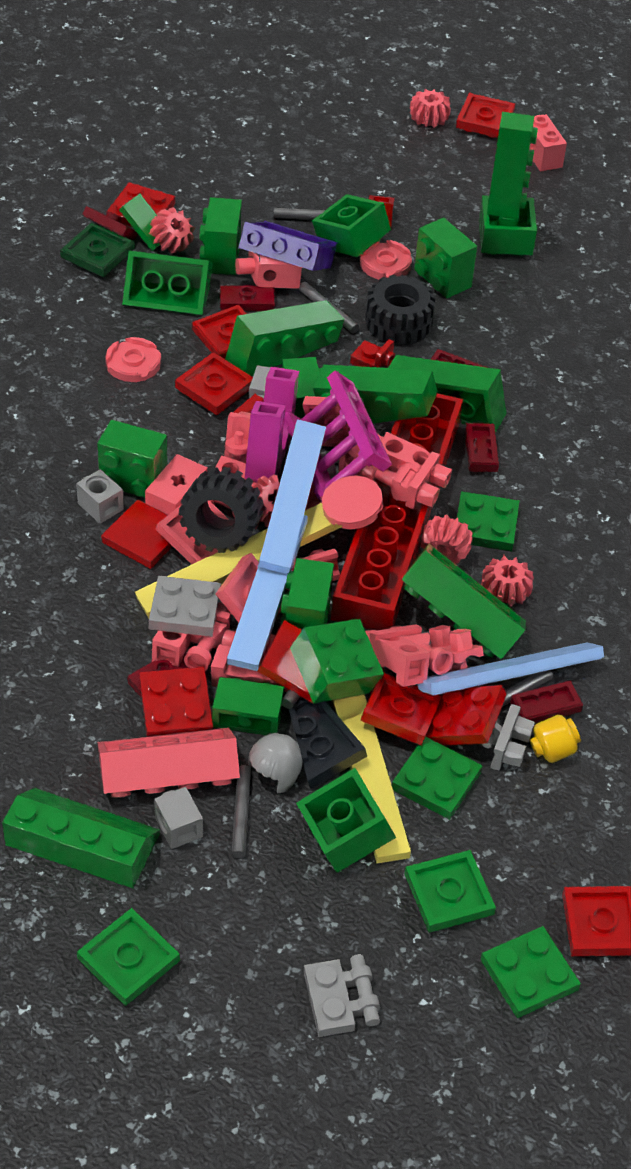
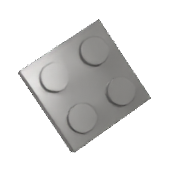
[148,576,221,637]

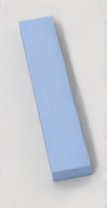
[258,419,326,574]
[227,515,308,671]
[418,642,604,695]

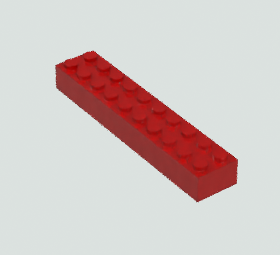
[331,393,463,631]

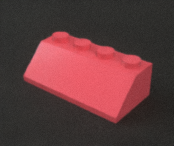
[97,728,240,798]

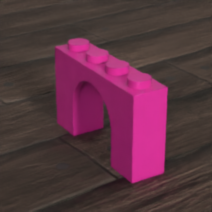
[245,367,299,483]

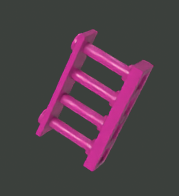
[285,370,392,502]

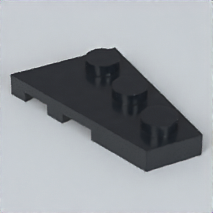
[289,697,367,789]

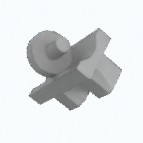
[482,704,535,771]

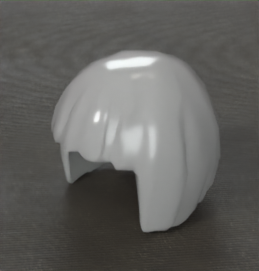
[248,733,303,793]

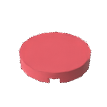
[360,240,412,280]
[105,337,161,382]
[322,475,384,530]

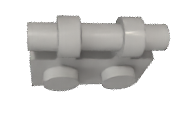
[304,954,380,1037]

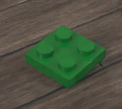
[457,491,520,552]
[392,737,483,820]
[404,850,496,933]
[77,908,180,1006]
[481,926,581,1019]

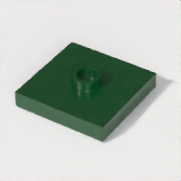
[60,223,135,277]

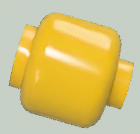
[529,715,581,763]

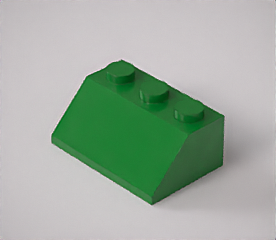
[122,251,213,315]

